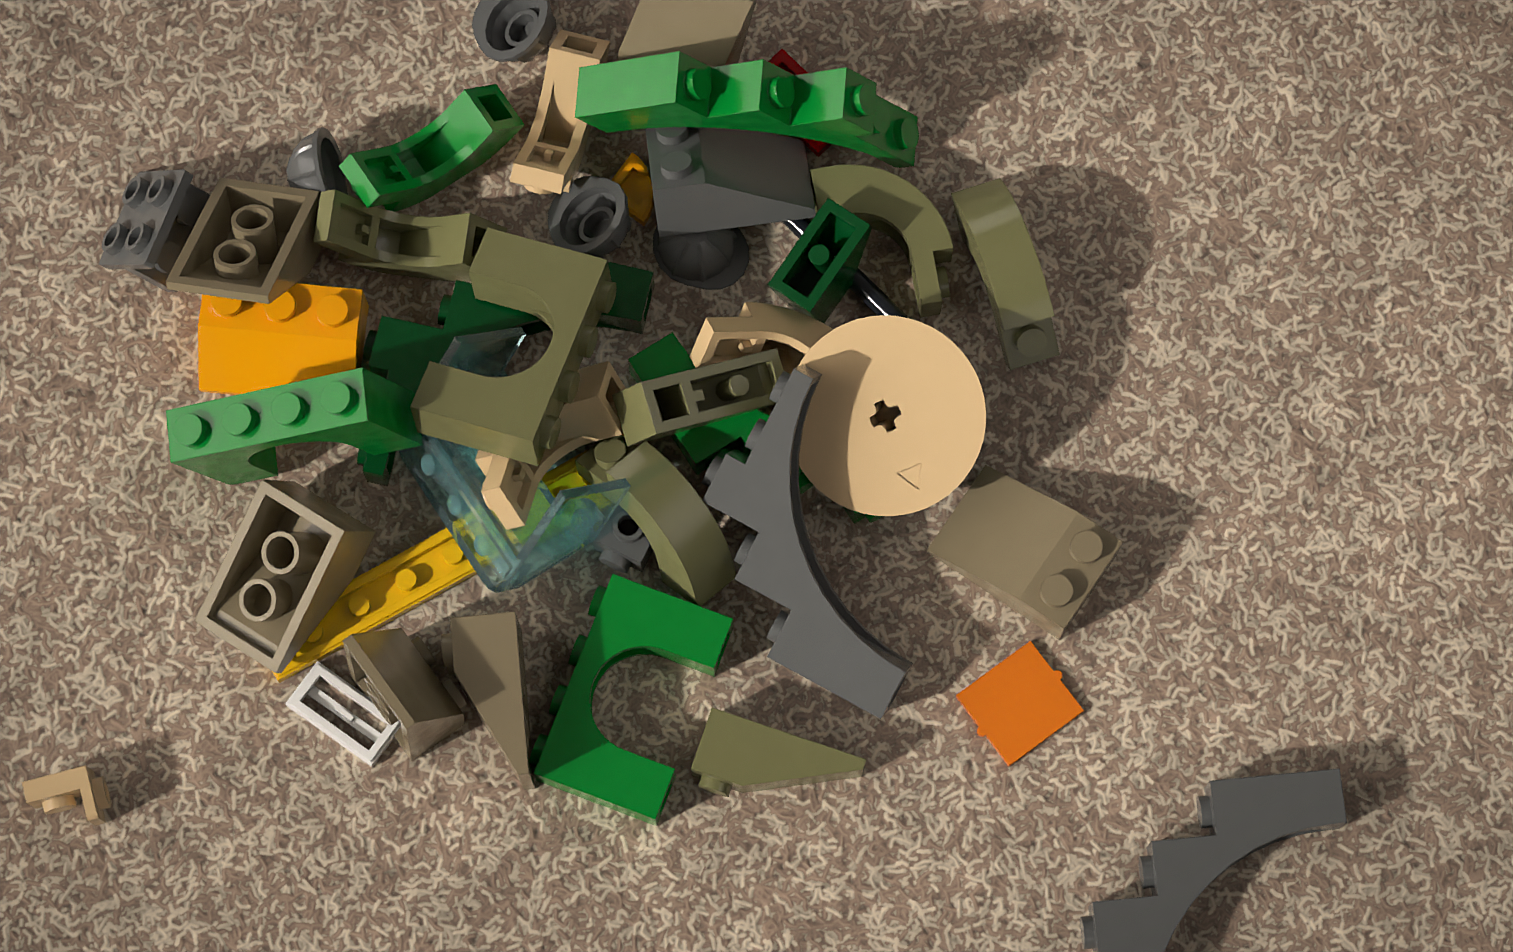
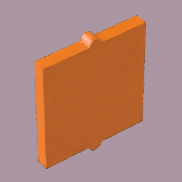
[955,641,1084,767]

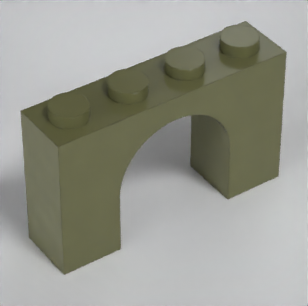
[410,228,617,467]

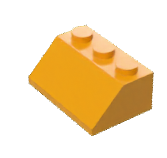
[198,283,369,395]

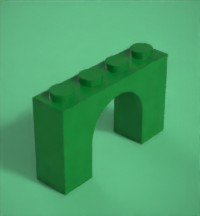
[166,368,423,485]
[529,574,734,826]

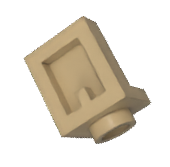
[22,765,111,826]

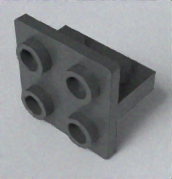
[99,169,210,292]

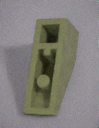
[612,348,784,446]
[691,707,866,797]

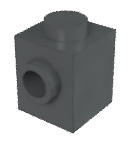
[593,500,653,573]

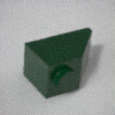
[768,198,872,324]

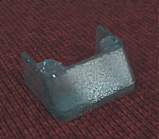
[399,327,631,593]

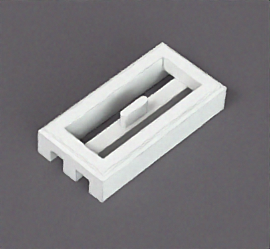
[285,661,401,768]

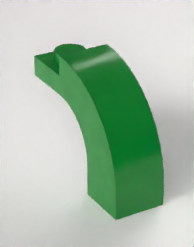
[339,84,525,212]

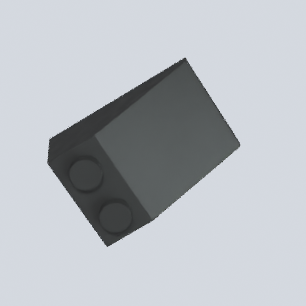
[645,127,816,237]

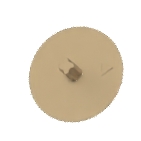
[798,315,986,516]

